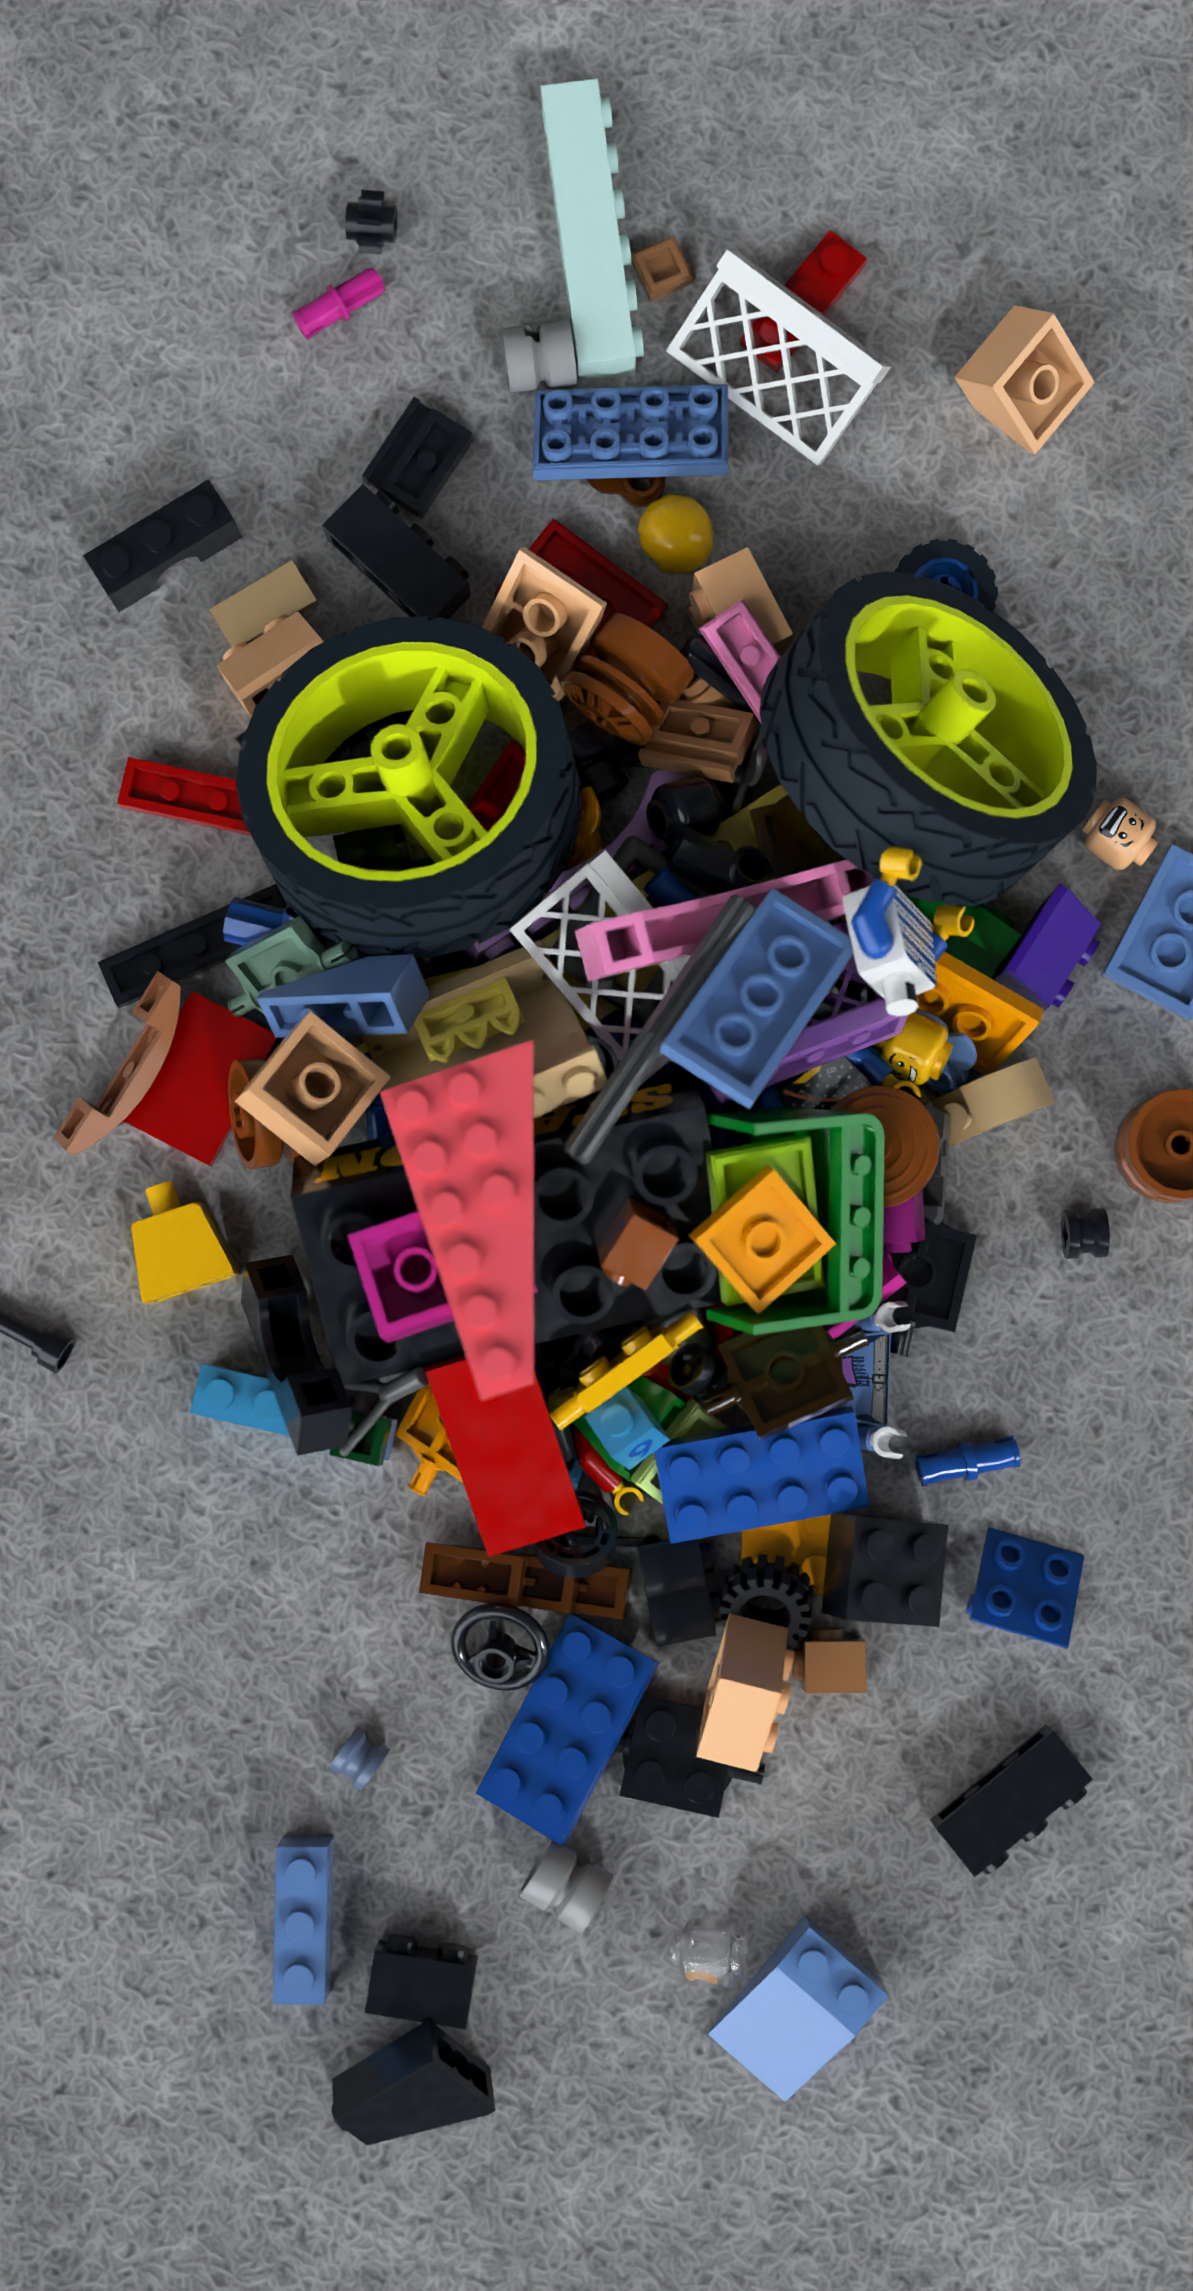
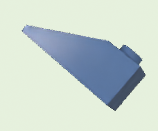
[257,954,430,1038]

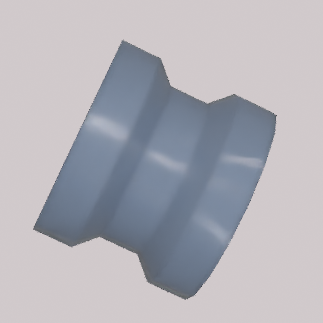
[328,1726,390,1792]

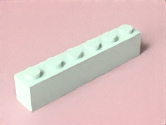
[541,78,644,381]

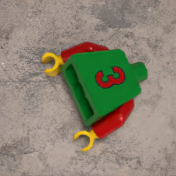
[564,1361,700,1515]

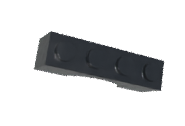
[241,1254,352,1456]

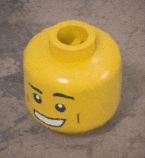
[874,1012,954,1085]

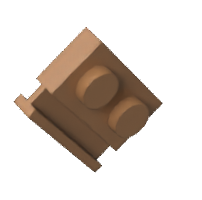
[638,700,758,783]

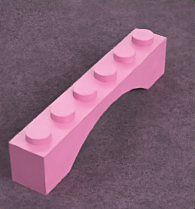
[575,860,874,982]

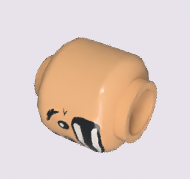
[1081,797,1158,870]

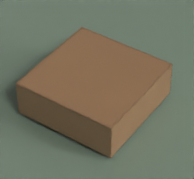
[631,236,694,303]

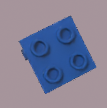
[966,1527,1084,1649]

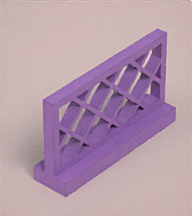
[668,921,909,1105]

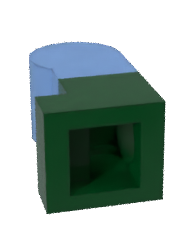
[329,1409,398,1466]

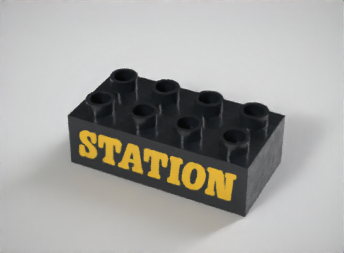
[290,1071,723,1385]

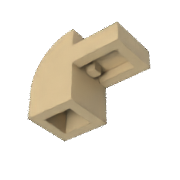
[930,1057,1056,1147]

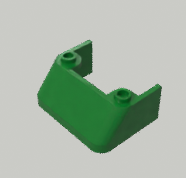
[707,1108,884,1335]

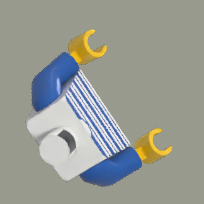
[842,847,974,1016]

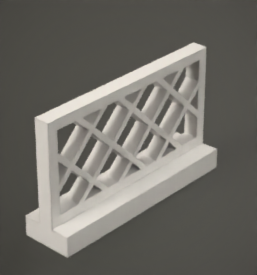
[666,249,892,466]
[509,849,691,1084]

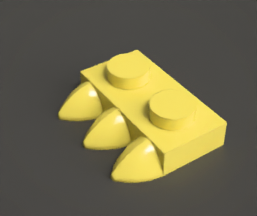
[414,977,525,1063]

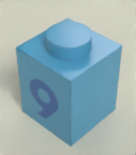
[585,1386,670,1470]

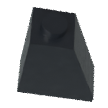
[331,2019,496,2146]

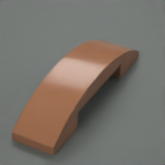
[53,971,180,1155]

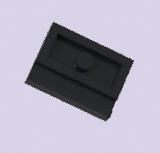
[362,397,474,519]

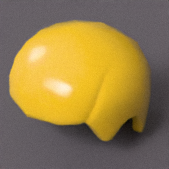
[638,494,714,573]

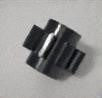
[345,190,398,255]

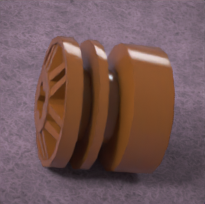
[561,612,694,746]

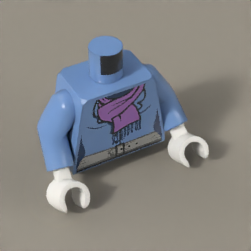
[830,1301,911,1459]

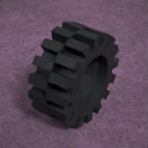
[720,1554,814,1647]

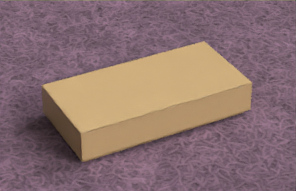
[209,560,318,647]

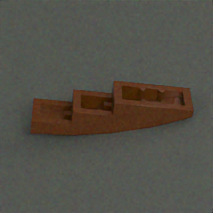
[419,1542,632,1620]

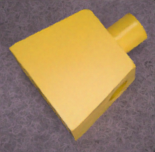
[131,1181,240,1305]

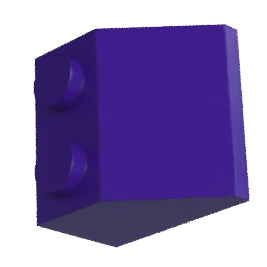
[993,883,1101,1012]

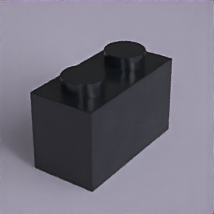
[365,1935,478,2029]

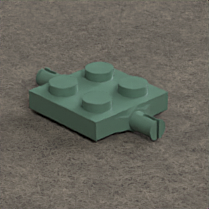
[225,916,357,1017]

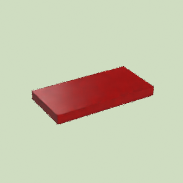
[425,1354,586,1557]

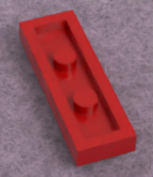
[739,230,867,373]
[117,757,251,836]

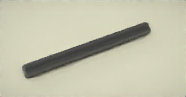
[564,895,755,1164]

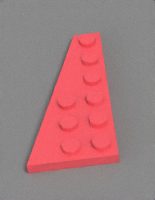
[380,1040,534,1401]

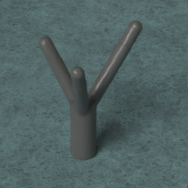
[339,1366,429,1456]

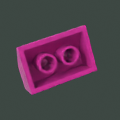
[348,1211,538,1343]

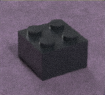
[821,1512,948,1627]

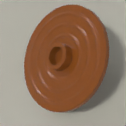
[831,1086,940,1208]

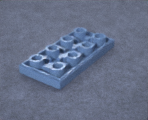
[533,384,728,481]

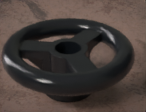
[451,1603,550,1691]

